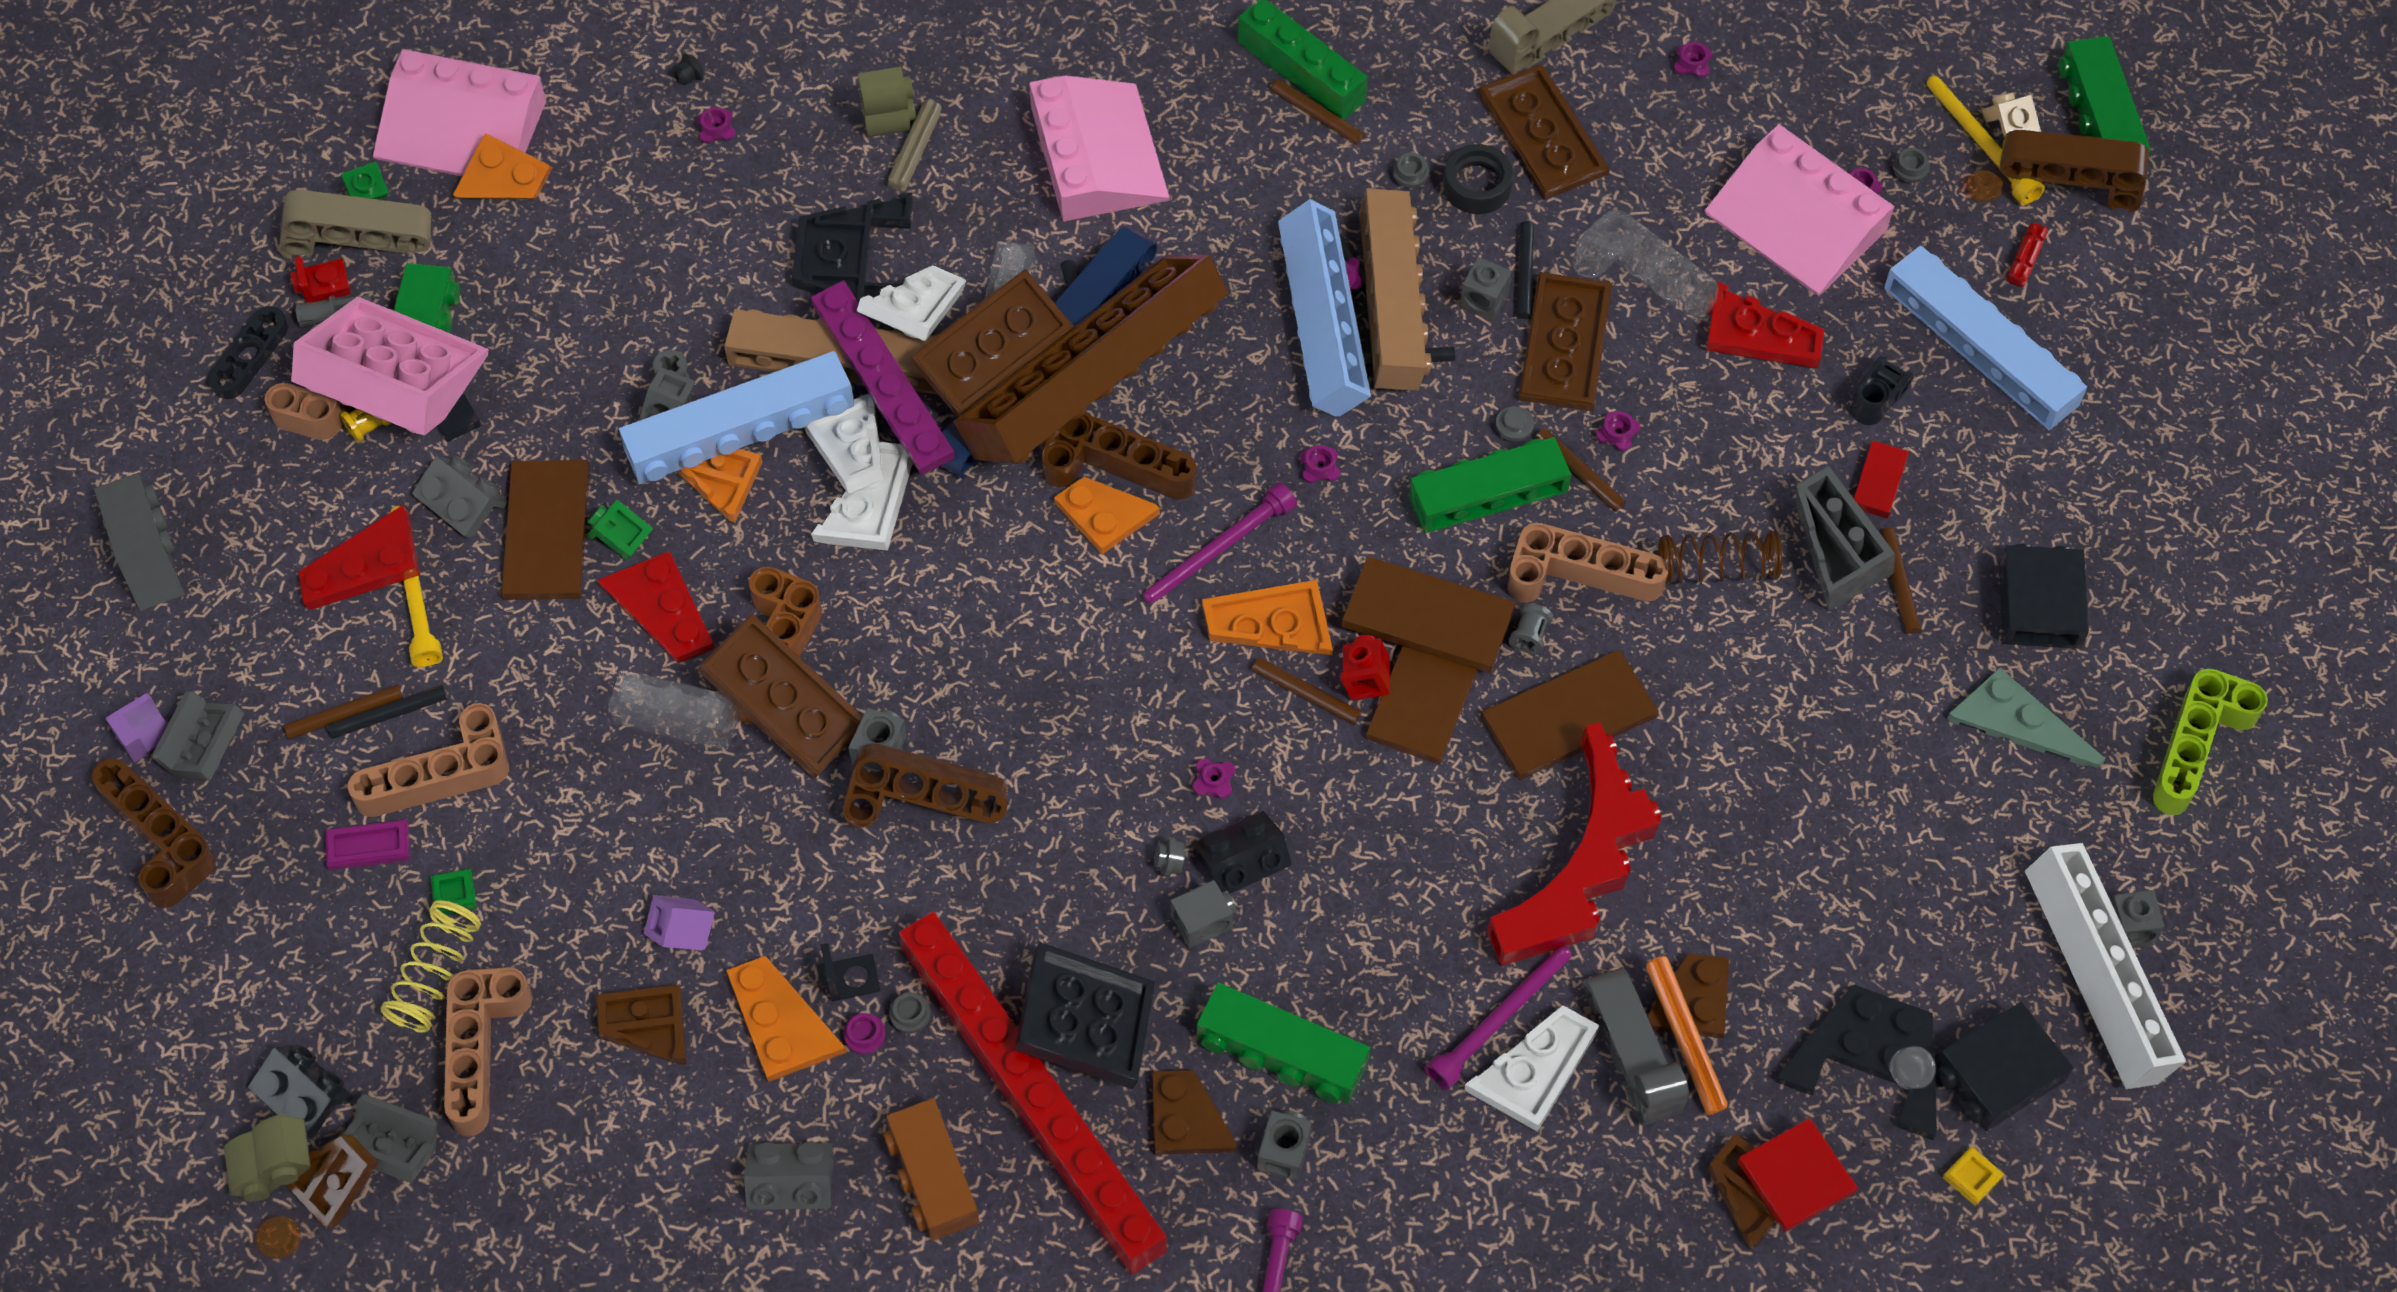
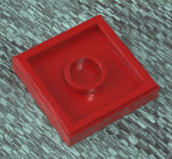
[1737,1118,1858,1233]

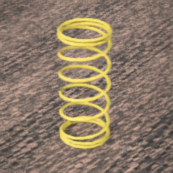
[380,900,481,1033]

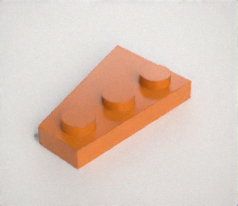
[1202,580,1333,656]
[727,956,847,1082]

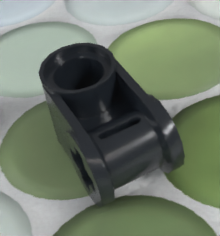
[1851,354,1916,425]

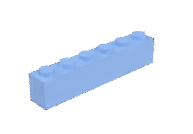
[1278,199,1371,416]
[1884,245,2087,430]
[619,351,854,484]

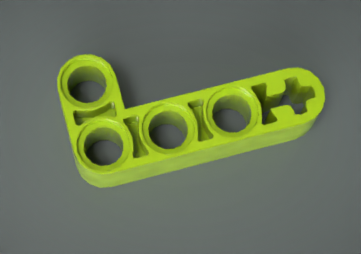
[2153,669,2268,815]

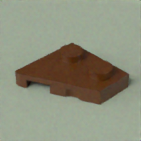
[597,984,687,1065]
[1152,1070,1236,1155]
[1708,1133,1777,1250]
[286,1134,378,1229]

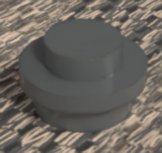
[1892,148,1930,183]
[1393,153,1429,188]
[1496,406,1534,441]
[1154,836,1185,877]
[889,993,931,1034]

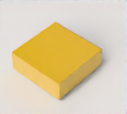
[1943,1146,2004,1206]

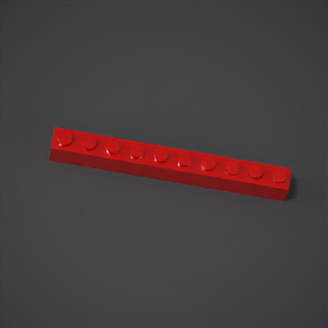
[899,911,1167,1276]

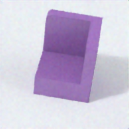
[106,693,168,763]
[644,895,715,950]

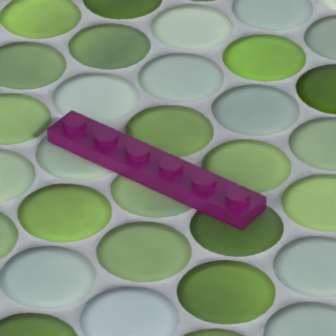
[811,280,955,476]

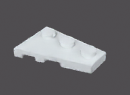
[857,265,966,341]
[804,394,883,494]
[811,442,913,551]
[1464,1006,1599,1132]

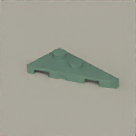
[1947,668,2105,769]

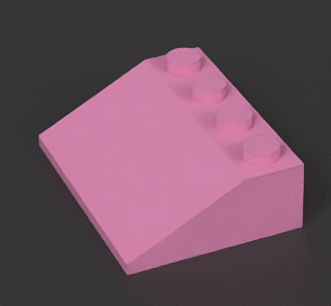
[373,49,546,176]
[1029,75,1170,222]
[1704,124,1894,296]
[291,296,489,436]

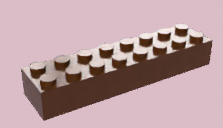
[953,255,1229,464]

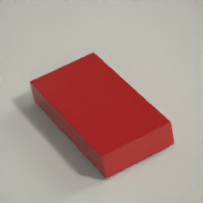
[1854,440,1909,519]

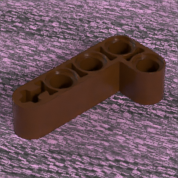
[2000,130,2149,213]
[1041,413,1197,500]
[843,743,1008,828]
[92,758,216,908]

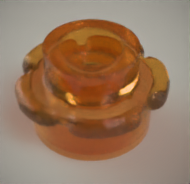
[1966,170,2003,203]

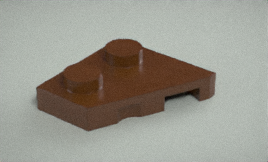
[1647,953,1729,1039]

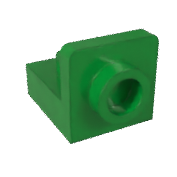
[341,161,389,200]
[586,499,653,560]

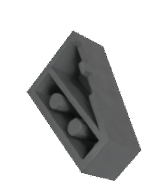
[1796,466,1895,611]
[94,472,185,611]

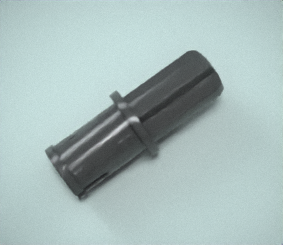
[296,295,372,328]

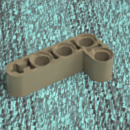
[1489,0,1616,75]
[279,190,432,259]

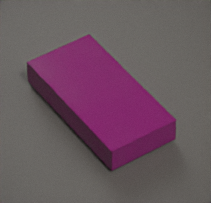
[326,819,410,870]

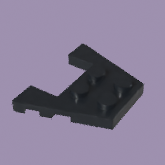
[792,192,913,303]
[1776,984,1937,1140]

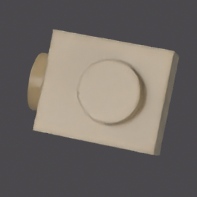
[1981,92,2041,136]

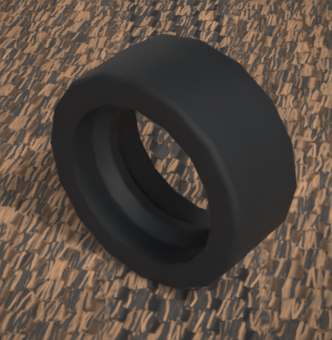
[1443,144,1514,215]

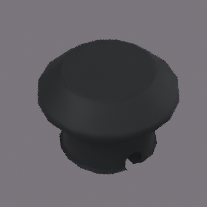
[672,53,704,85]

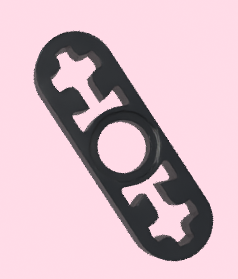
[209,306,288,399]

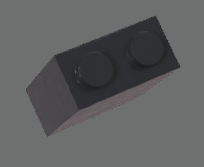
[1999,544,2089,649]
[1935,1001,2074,1131]

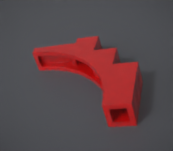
[1486,721,1661,966]

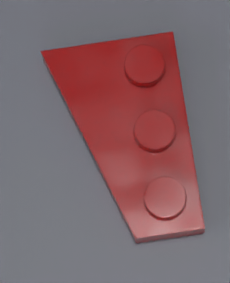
[1706,281,1824,368]
[298,505,420,610]
[597,551,715,664]

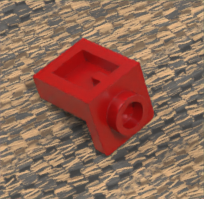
[290,256,351,303]

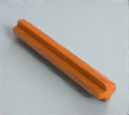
[1646,956,1728,1115]

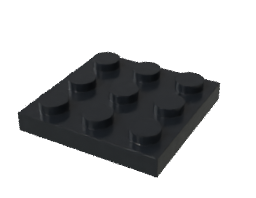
[1014,942,1155,1089]

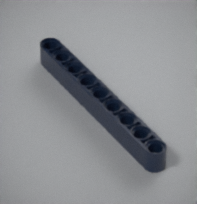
[941,226,1158,479]

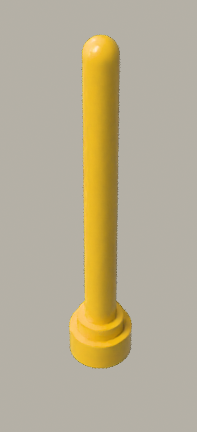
[1927,76,2045,206]
[390,506,443,668]

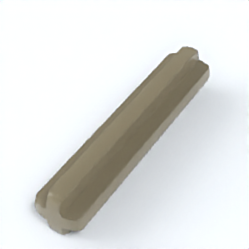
[888,99,942,192]

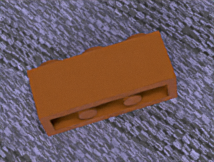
[883,1098,980,1241]

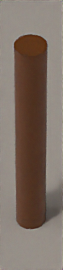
[1271,78,1365,146]
[1535,428,1626,512]
[1879,527,1921,634]
[1252,657,1362,725]
[283,684,403,740]

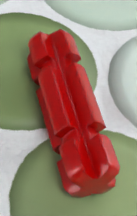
[2007,222,2048,287]

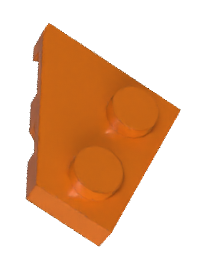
[453,133,553,200]
[677,449,762,523]
[1054,477,1160,554]

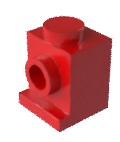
[1341,635,1390,701]

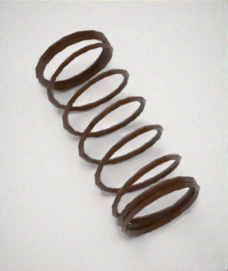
[1658,530,1782,585]

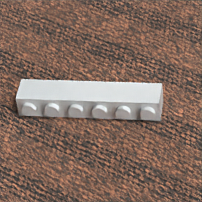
[2025,843,2186,1089]

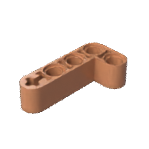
[265,383,352,440]
[1507,523,1668,603]
[348,703,509,817]
[444,968,533,1137]

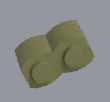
[858,67,916,138]
[224,1114,310,1202]

